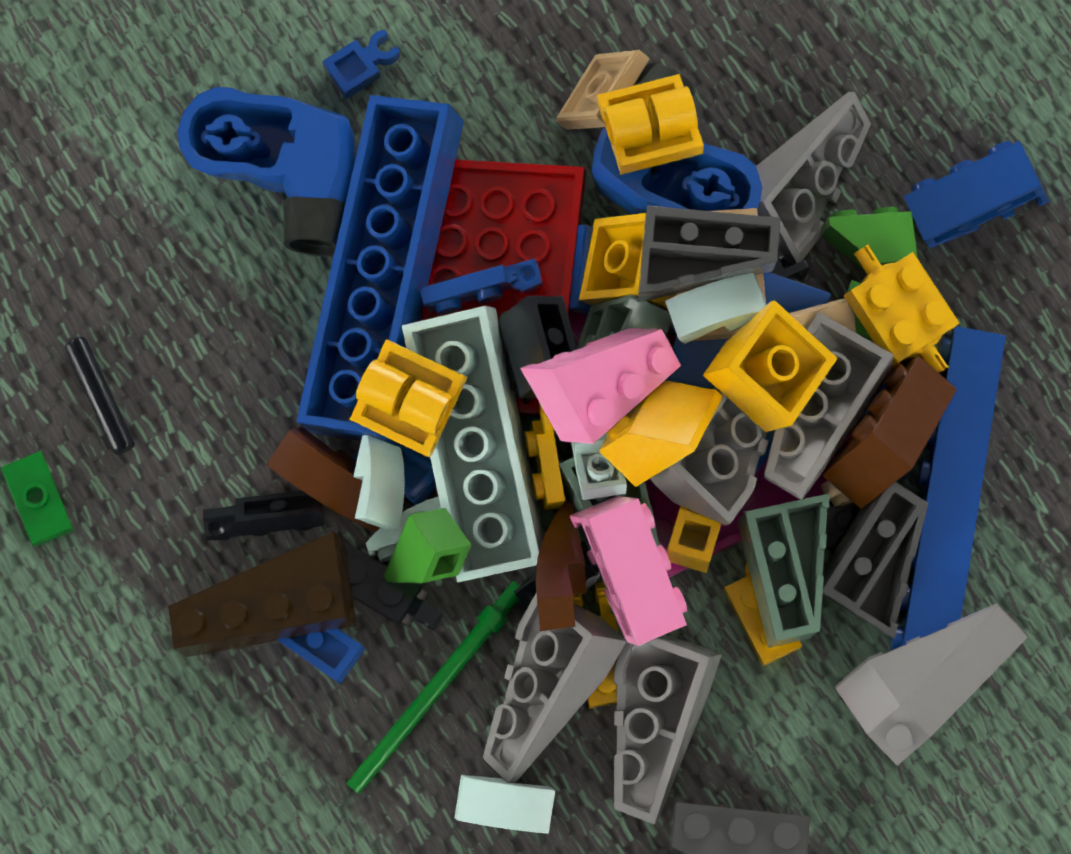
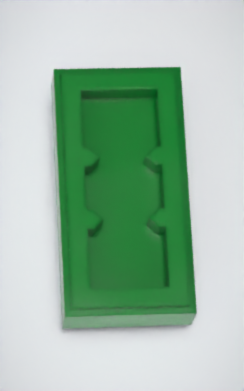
[1,451,74,547]

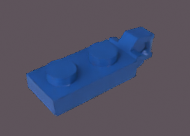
[420,258,543,315]

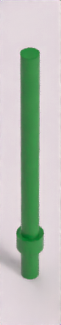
[346,581,521,794]

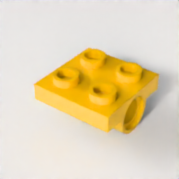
[597,74,704,175]
[349,339,468,457]

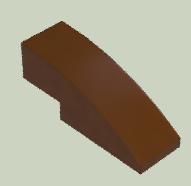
[266,426,408,532]
[535,502,587,631]

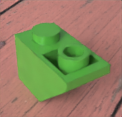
[821,207,918,271]
[384,508,472,583]

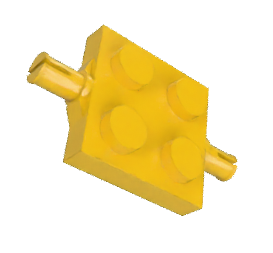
[843,244,960,373]

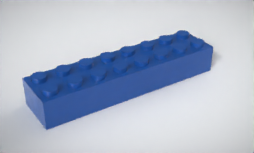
[296,95,464,445]

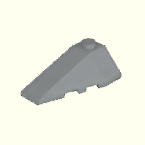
[757,92,871,265]
[764,312,894,500]
[650,387,769,525]
[483,592,627,783]
[835,603,1028,765]
[614,635,722,825]

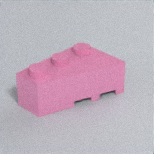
[520,328,681,444]
[569,496,687,646]

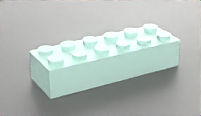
[402,306,545,583]

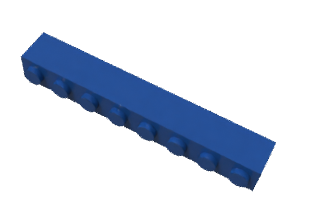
[890,326,1006,651]

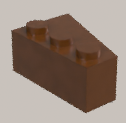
[822,356,957,509]

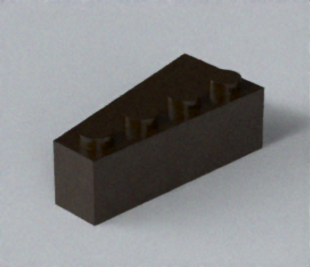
[168,532,357,657]

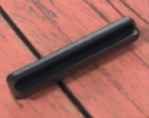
[65,337,135,455]

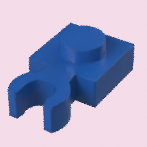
[322,30,400,99]

